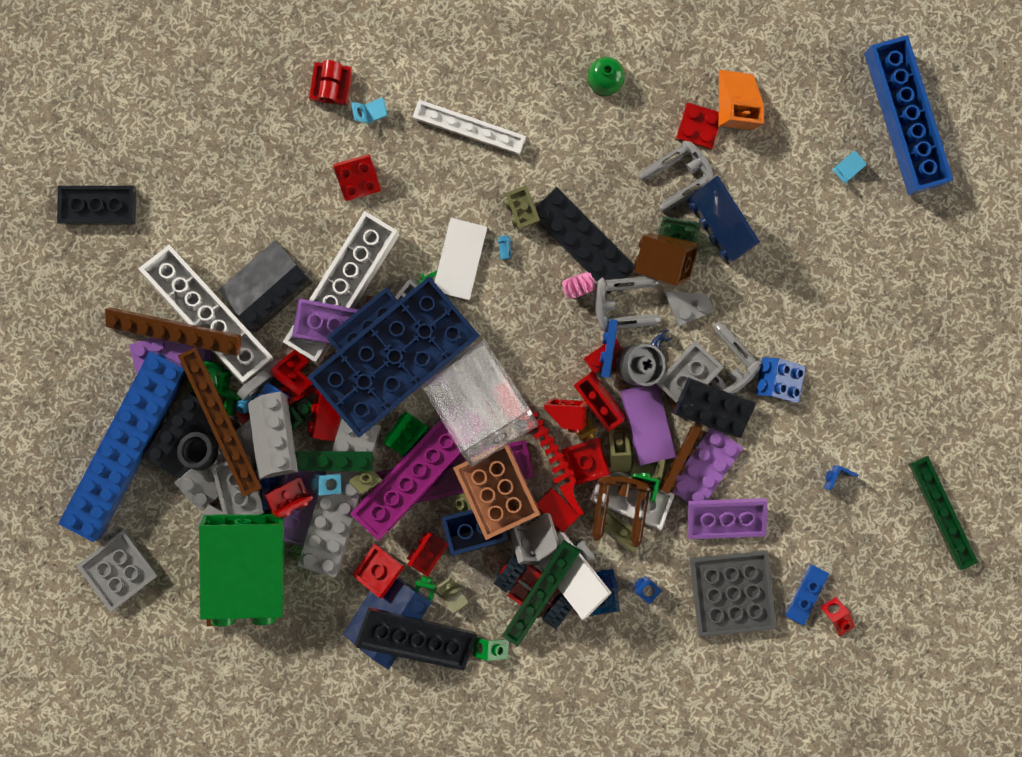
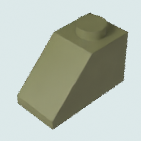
[608,428,631,472]

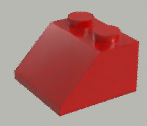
[544,399,588,433]

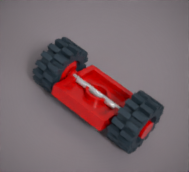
[493,555,572,629]

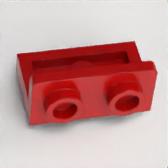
[263,476,313,518]
[407,531,448,577]

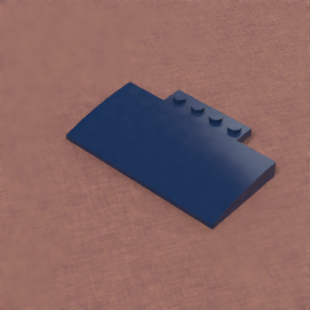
[307,276,480,438]

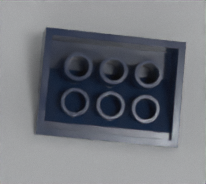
[688,176,760,264]
[342,577,433,670]

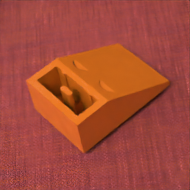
[719,70,764,130]

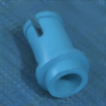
[497,236,512,260]
[236,392,258,414]

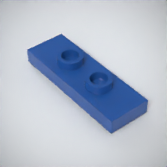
[600,319,618,378]
[785,564,830,626]

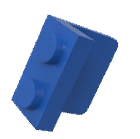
[755,357,805,403]

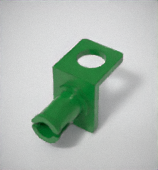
[217,370,241,415]

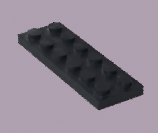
[535,187,636,294]
[355,607,477,671]

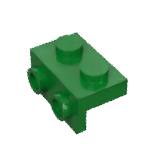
[383,411,429,457]

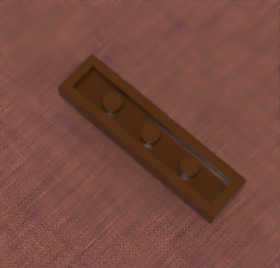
[658,422,703,495]

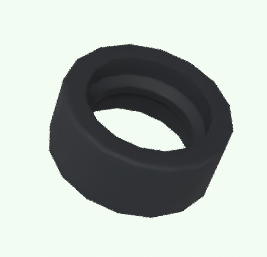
[177,432,218,471]

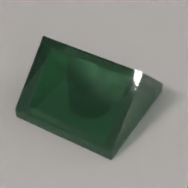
[657,217,701,242]

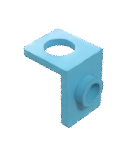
[351,98,388,124]
[832,151,867,183]
[311,473,341,495]

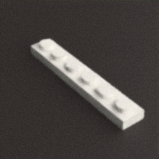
[413,100,526,156]

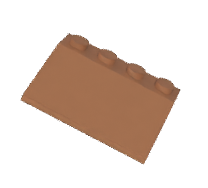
[453,443,541,540]

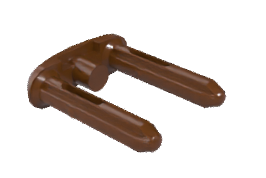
[592,476,653,547]

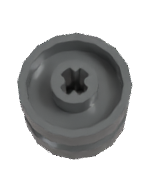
[615,344,666,386]

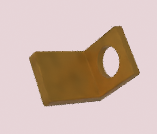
[576,415,598,442]

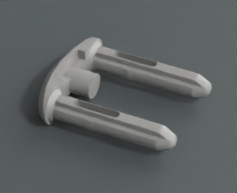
[639,141,714,212]
[594,276,661,333]
[685,323,761,394]

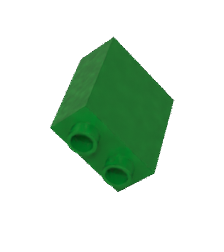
[199,514,285,627]

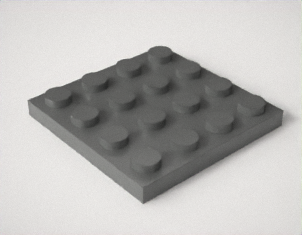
[689,550,777,637]

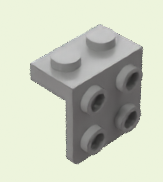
[509,513,560,565]

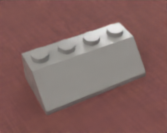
[248,392,298,480]

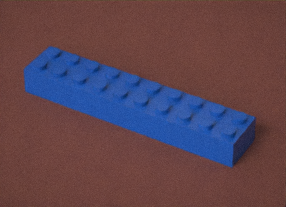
[58,351,187,542]

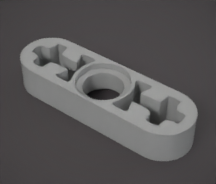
[237,360,280,401]

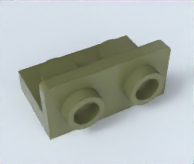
[504,185,541,231]

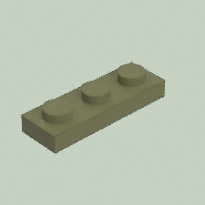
[586,504,644,554]

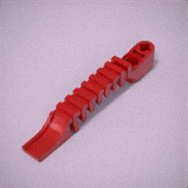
[492,382,584,516]

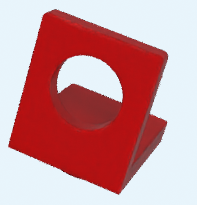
[820,597,855,637]

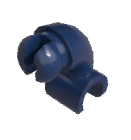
[650,330,673,350]

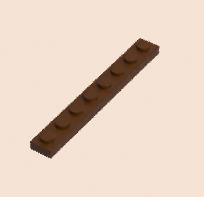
[105,307,241,356]
[178,347,263,497]

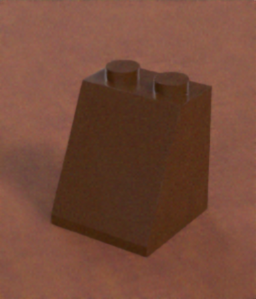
[634,233,699,286]

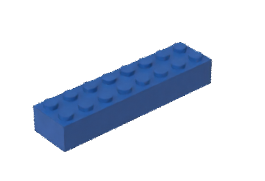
[864,35,953,196]

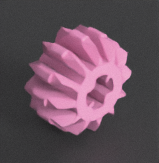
[562,272,596,299]

